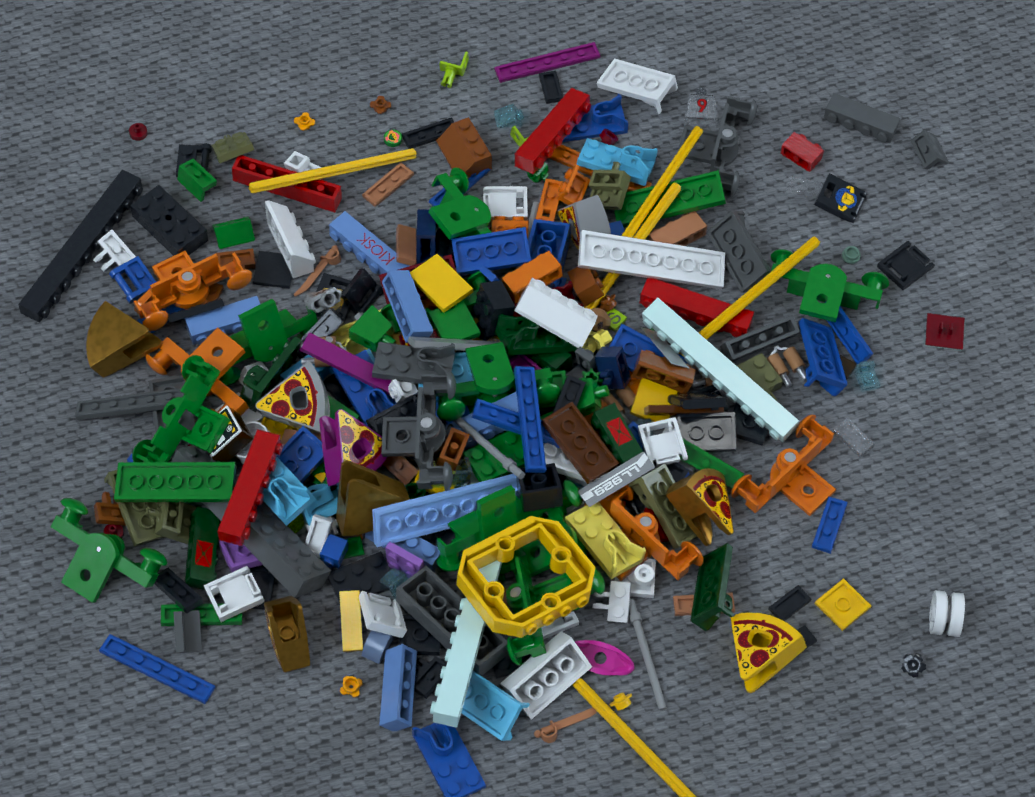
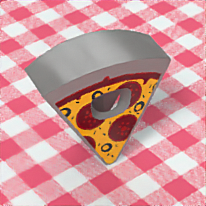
[557,195,611,251]
[255,360,330,434]

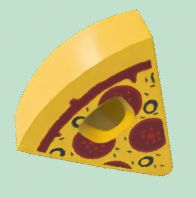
[731,613,807,693]

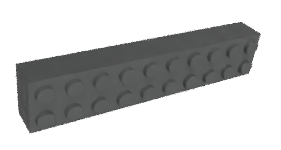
[171,445,331,598]

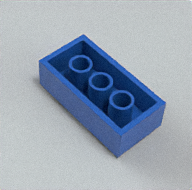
[528,219,572,289]

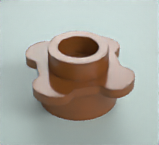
[370,96,391,114]
[598,294,617,312]

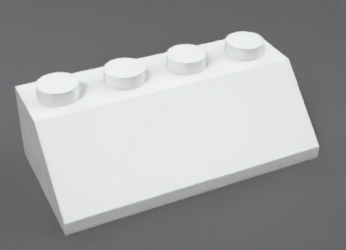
[265,200,316,279]
[514,278,598,348]
[500,631,592,720]

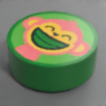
[384,129,402,147]

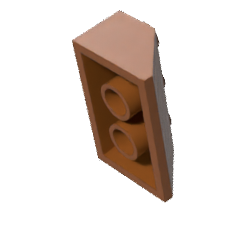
[436,117,492,178]
[632,350,696,394]

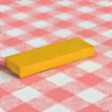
[339,590,363,652]

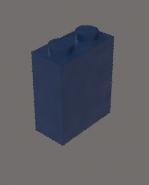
[416,209,436,264]

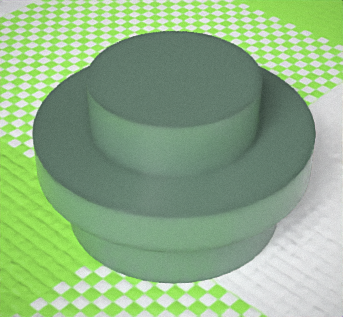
[842,246,861,264]

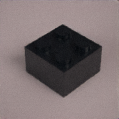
[473,280,515,337]
[516,463,563,512]

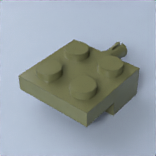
[211,132,254,164]
[589,162,631,210]
[737,353,783,401]
[145,502,196,544]

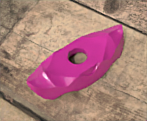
[575,640,634,675]

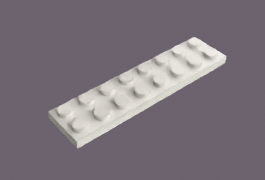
[578,230,725,289]

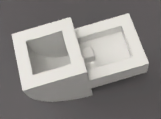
[284,151,322,180]

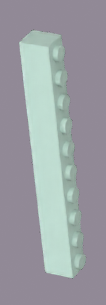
[642,298,799,442]
[430,548,505,728]

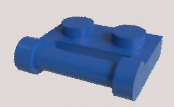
[109,256,156,304]

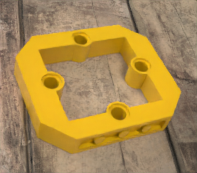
[457,516,595,638]

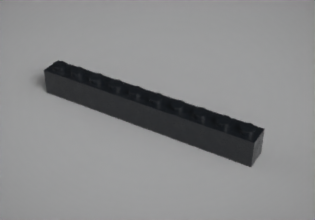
[18,170,143,323]

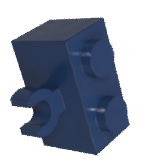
[595,346,631,389]

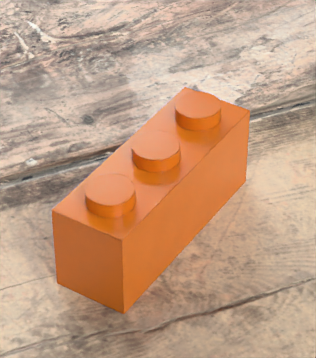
[502,251,563,304]

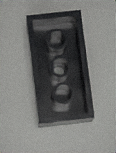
[130,185,208,256]

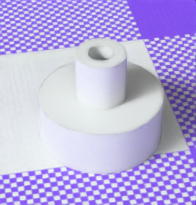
[634,564,654,586]

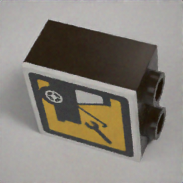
[209,405,254,462]

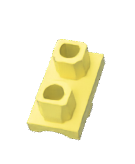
[582,329,613,353]

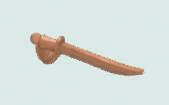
[294,245,341,296]
[534,707,597,743]

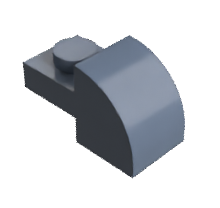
[362,630,396,664]

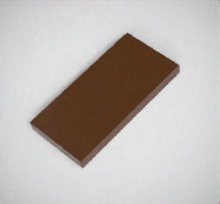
[541,402,619,484]

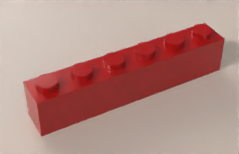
[515,88,591,174]
[232,155,342,213]
[639,278,754,337]
[218,429,283,546]

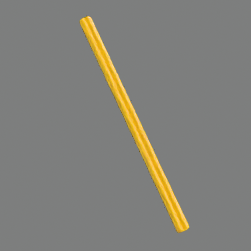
[621,126,703,238]
[249,148,417,194]
[584,182,681,309]
[678,236,820,357]
[572,678,696,797]

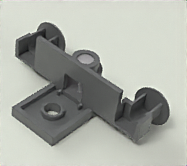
[678,96,757,197]
[381,371,456,491]

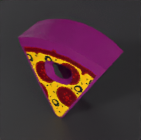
[319,409,387,486]

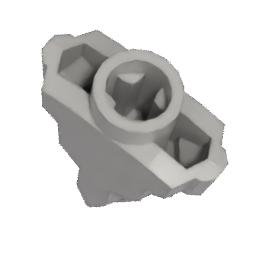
[304,287,342,313]

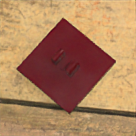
[925,313,965,350]

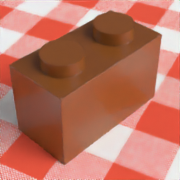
[567,266,604,306]
[436,428,470,476]

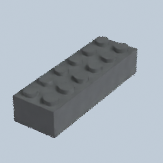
[396,566,508,676]

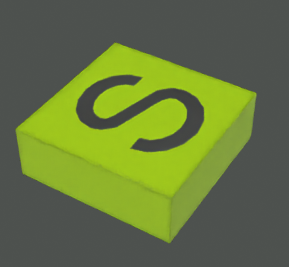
[601,308,627,332]

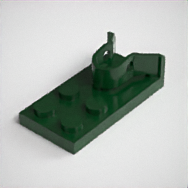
[495,314,578,355]
[239,336,301,412]
[690,543,735,631]

